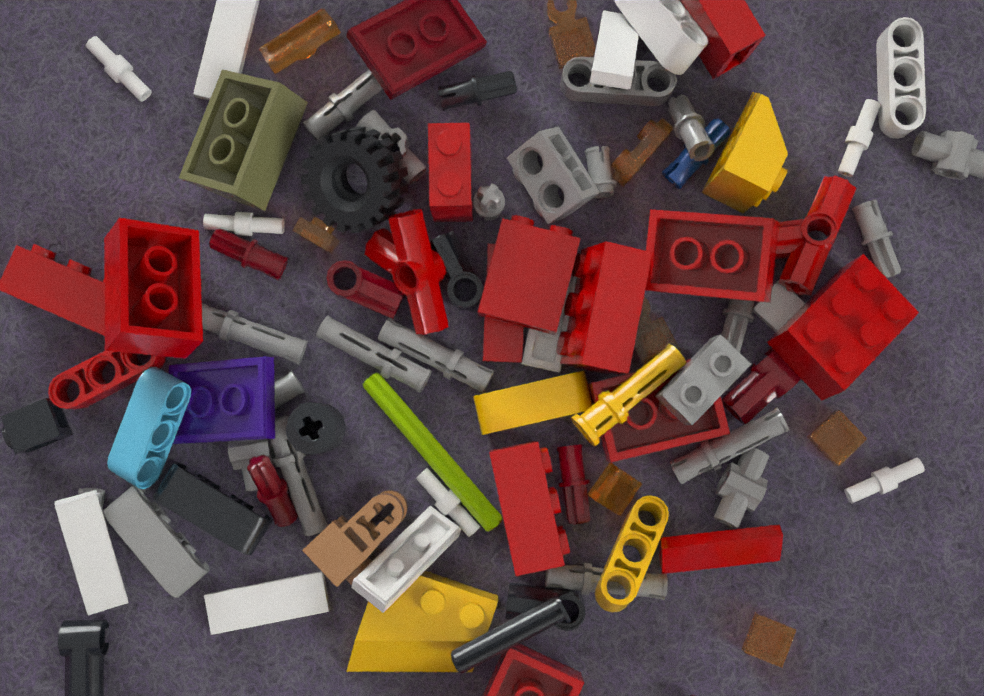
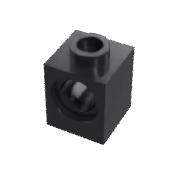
[0,398,73,454]

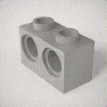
[506,126,600,224]
[655,335,751,425]

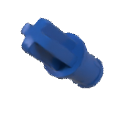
[662,119,731,189]

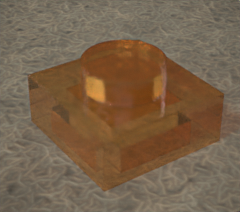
[292,216,340,254]
[807,410,867,466]
[587,462,642,516]
[741,612,796,668]

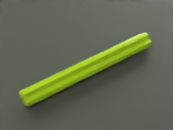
[363,372,503,532]

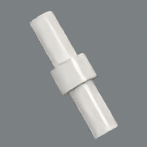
[86,36,152,102]
[838,99,881,177]
[203,212,285,236]
[844,457,925,504]
[416,468,480,537]

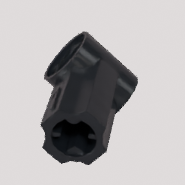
[430,231,483,311]
[505,582,586,631]
[58,620,109,696]

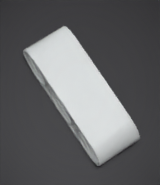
[614,0,708,75]
[876,17,926,139]

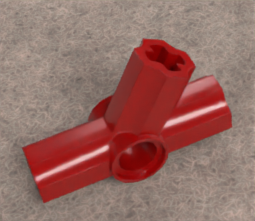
[775,176,857,296]
[364,209,449,335]

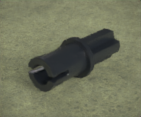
[438,71,517,111]

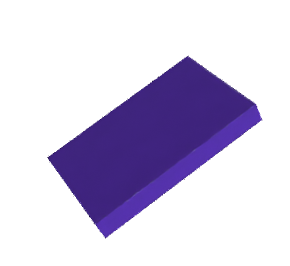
[169,356,275,444]

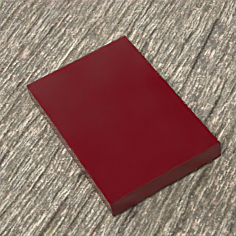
[346,0,487,100]

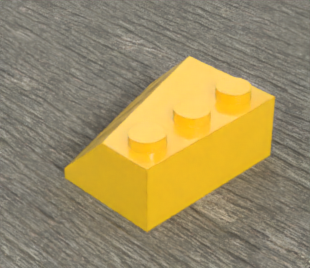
[702,92,788,213]
[346,571,498,672]

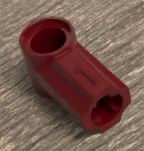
[326,260,405,319]
[722,348,801,425]

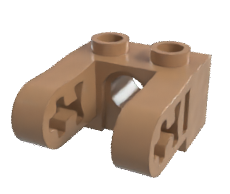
[302,490,408,587]

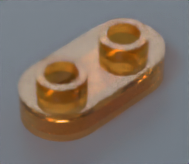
[611,118,674,188]

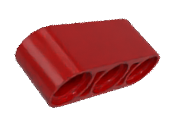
[48,351,166,409]

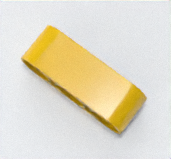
[473,371,593,435]
[595,495,669,613]

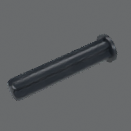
[450,591,571,673]

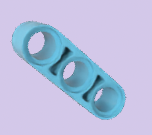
[107,367,191,489]

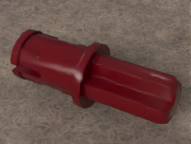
[209,229,289,281]
[557,444,591,525]
[247,454,298,527]

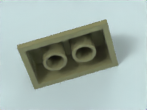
[179,69,308,211]

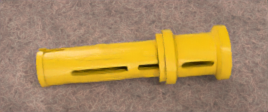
[571,344,687,447]

